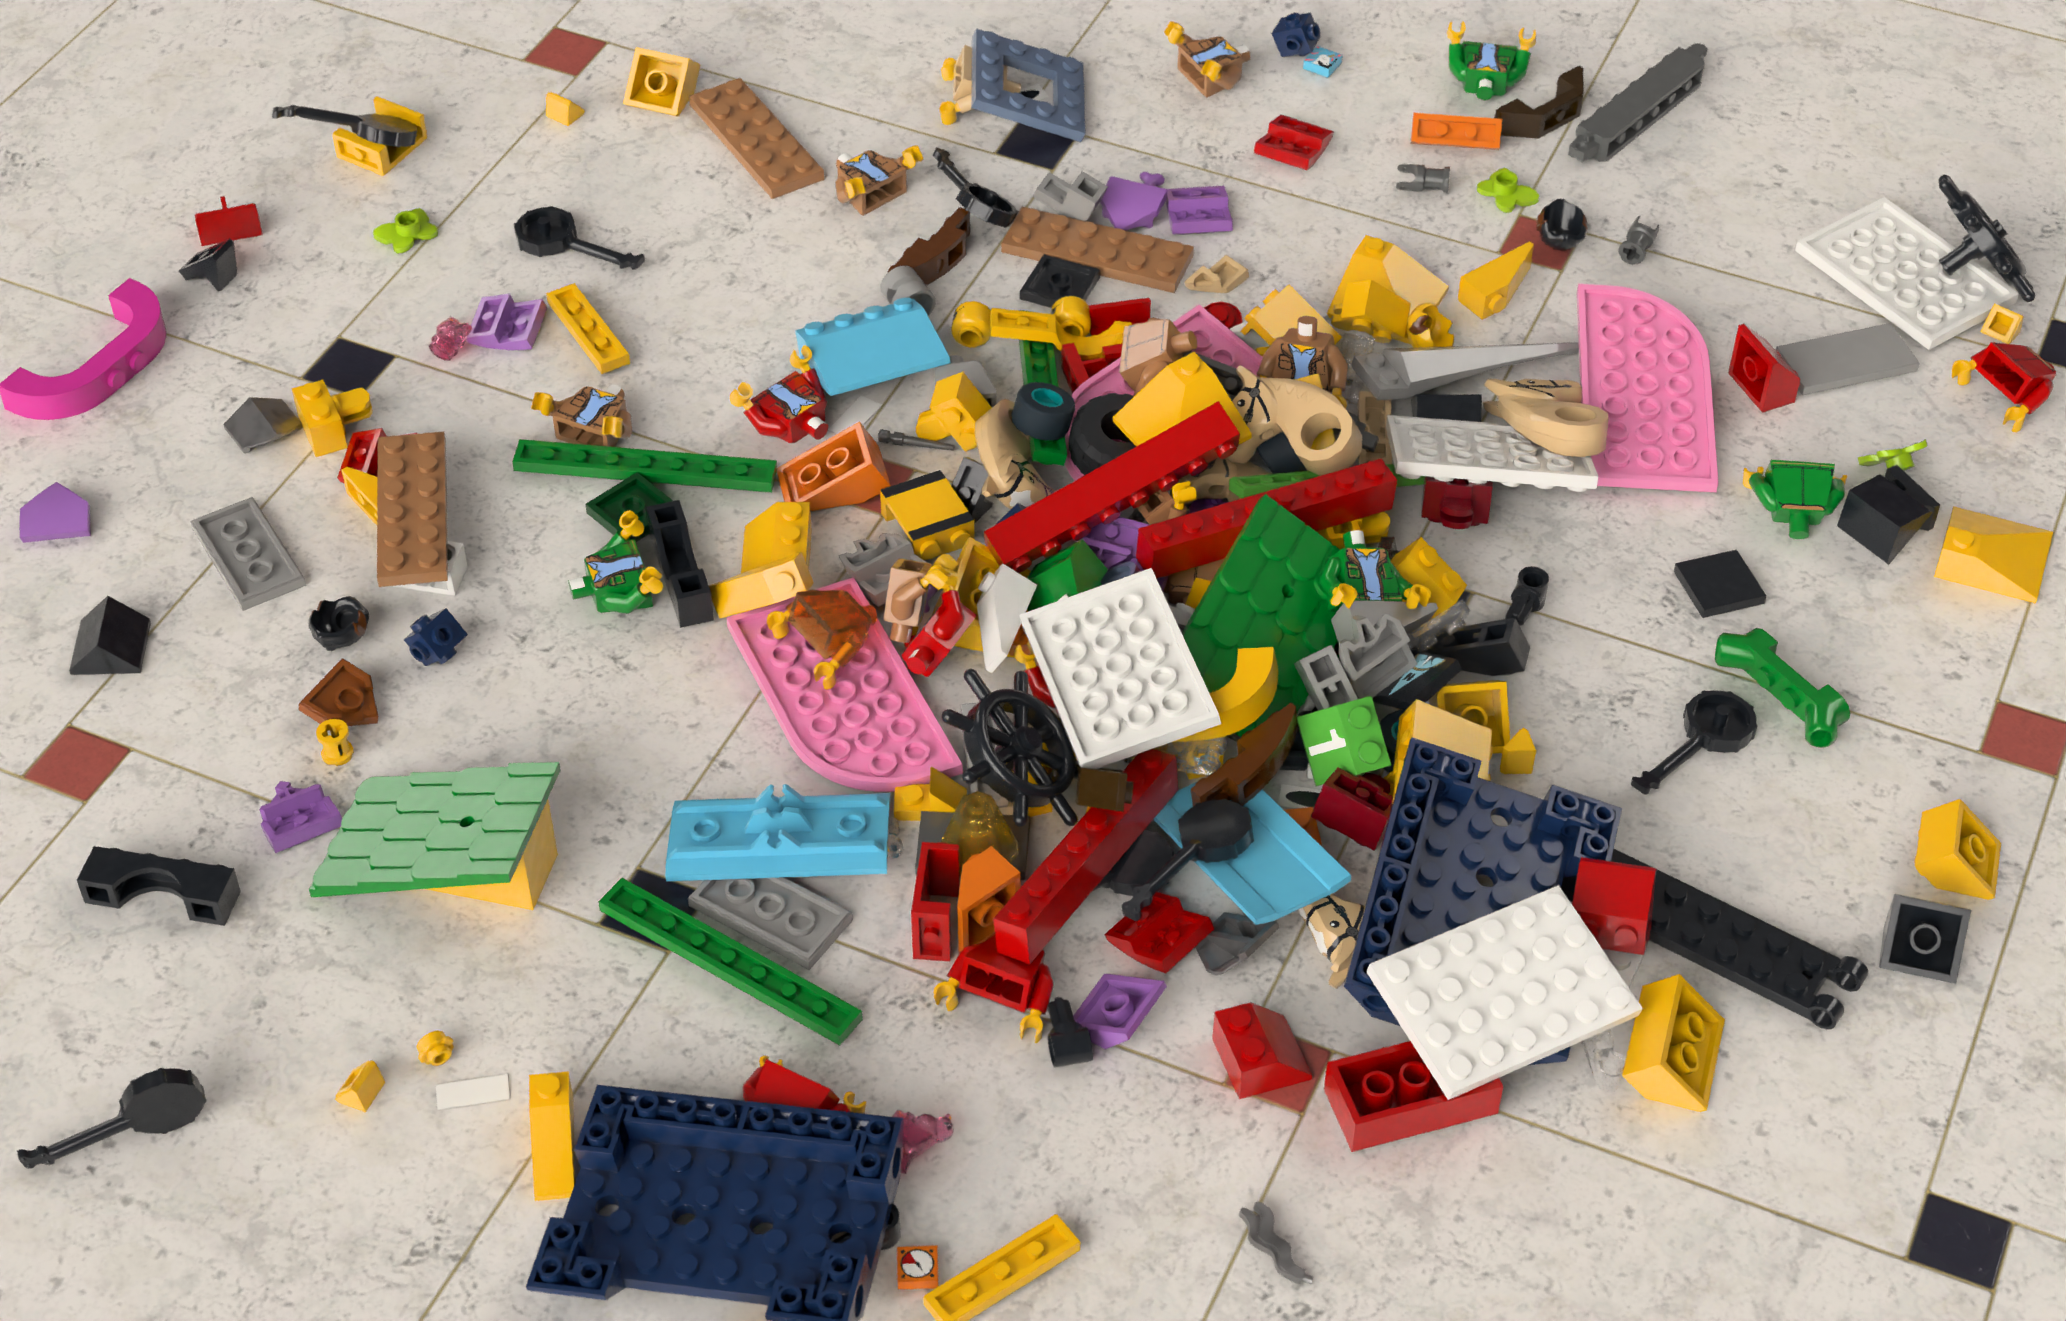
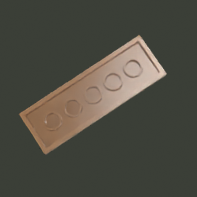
[689,78,824,199]
[1001,207,1194,293]
[377,432,448,587]

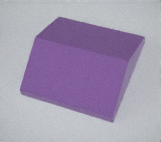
[1073,973,1167,1049]

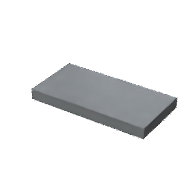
[1776,323,1920,395]
[190,497,306,611]
[688,877,853,970]

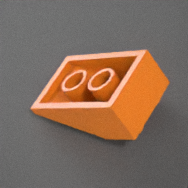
[777,421,891,511]

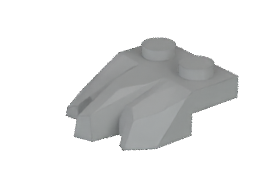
[838,533,927,607]
[1339,613,1418,699]

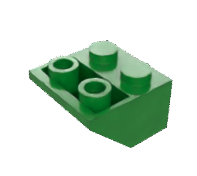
[1027,539,1108,612]

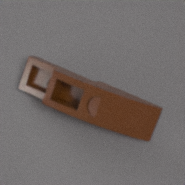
[887,207,970,285]
[1191,703,1298,806]

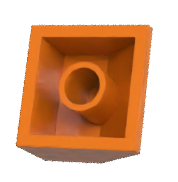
[957,846,1021,953]

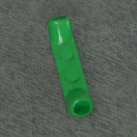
[1715,628,1850,748]

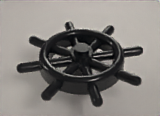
[1938,175,2035,302]
[942,669,1080,827]

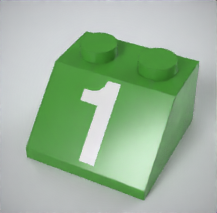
[1297,696,1391,786]

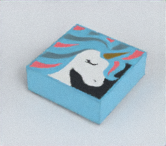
[1303,46,1342,78]

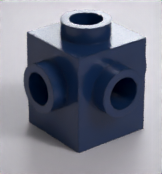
[1271,12,1321,57]
[404,608,468,666]

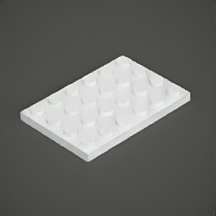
[1795,197,2019,350]
[1386,415,1598,492]
[1019,568,1221,769]
[1366,885,1643,1100]

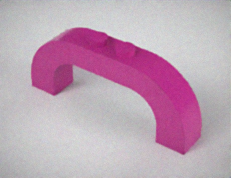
[0,278,166,420]

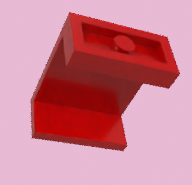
[1088,297,1151,365]
[911,842,960,962]

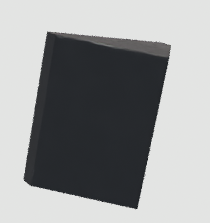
[1411,394,1482,422]
[1837,474,1932,565]
[69,596,151,675]
[1879,894,1972,984]

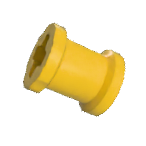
[316,719,354,766]

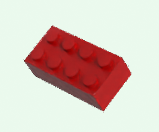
[1324,1041,1504,1152]

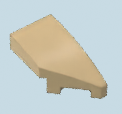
[1185,255,1249,293]

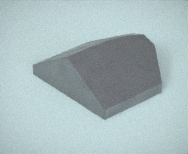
[224,397,303,453]
[1195,912,1280,976]

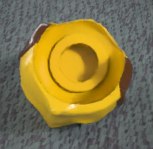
[1407,302,1454,348]

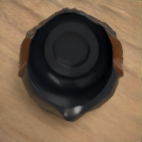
[1536,198,1588,251]
[309,596,369,651]

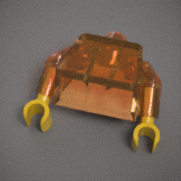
[767,589,877,690]

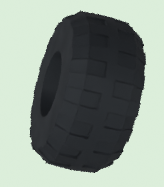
[1069,393,1136,475]

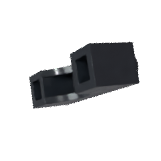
[646,500,714,628]
[77,846,241,926]

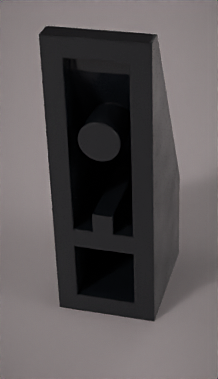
[1415,618,1530,676]

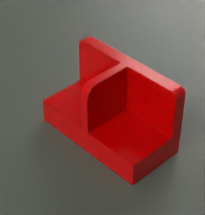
[195,196,263,246]
[1061,343,1108,394]

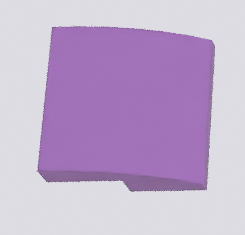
[1166,186,1233,234]
[466,293,547,350]

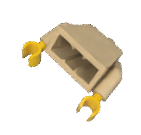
[939,45,1021,125]

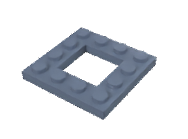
[971,28,1085,142]

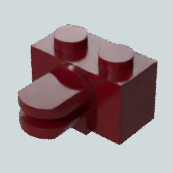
[1421,476,1493,529]
[1311,767,1393,851]

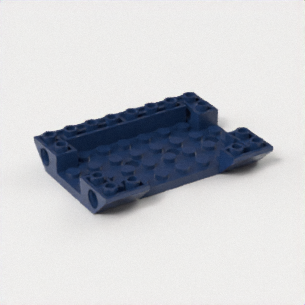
[1344,737,1622,1065]
[526,1085,904,1321]

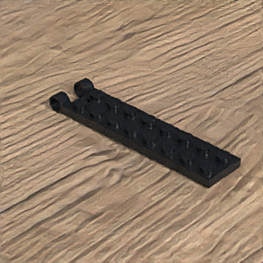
[1561,849,1868,1030]

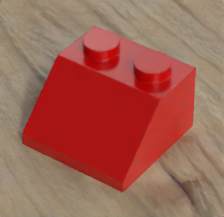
[1728,324,1801,413]
[1572,857,1657,955]
[1212,1002,1312,1100]

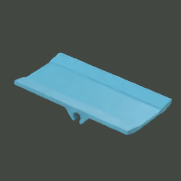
[1153,771,1351,925]
[665,784,891,881]

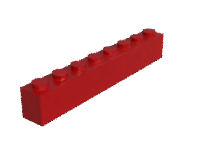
[984,401,1240,573]
[1136,458,1397,579]
[993,749,1179,964]

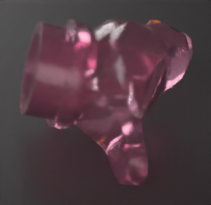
[429,316,472,361]
[892,1110,954,1174]

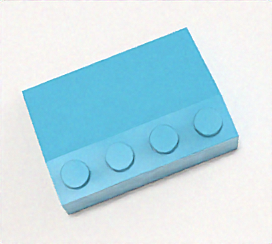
[795,298,951,396]

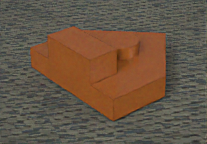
[299,658,378,726]

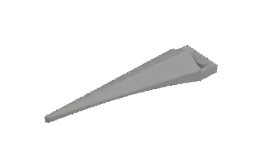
[1351,342,1579,400]

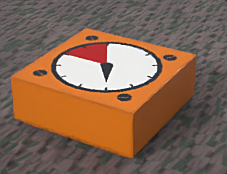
[897,1245,939,1290]

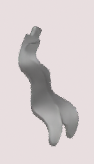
[1239,1202,1314,1284]

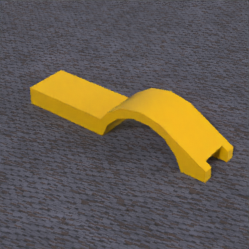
[990,308,1132,360]

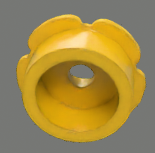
[417,1030,454,1066]

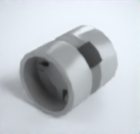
[880,266,936,316]

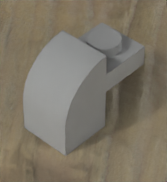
[1033,171,1108,221]

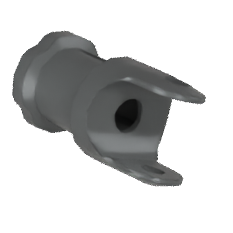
[1396,164,1450,193]
[1618,216,1659,265]

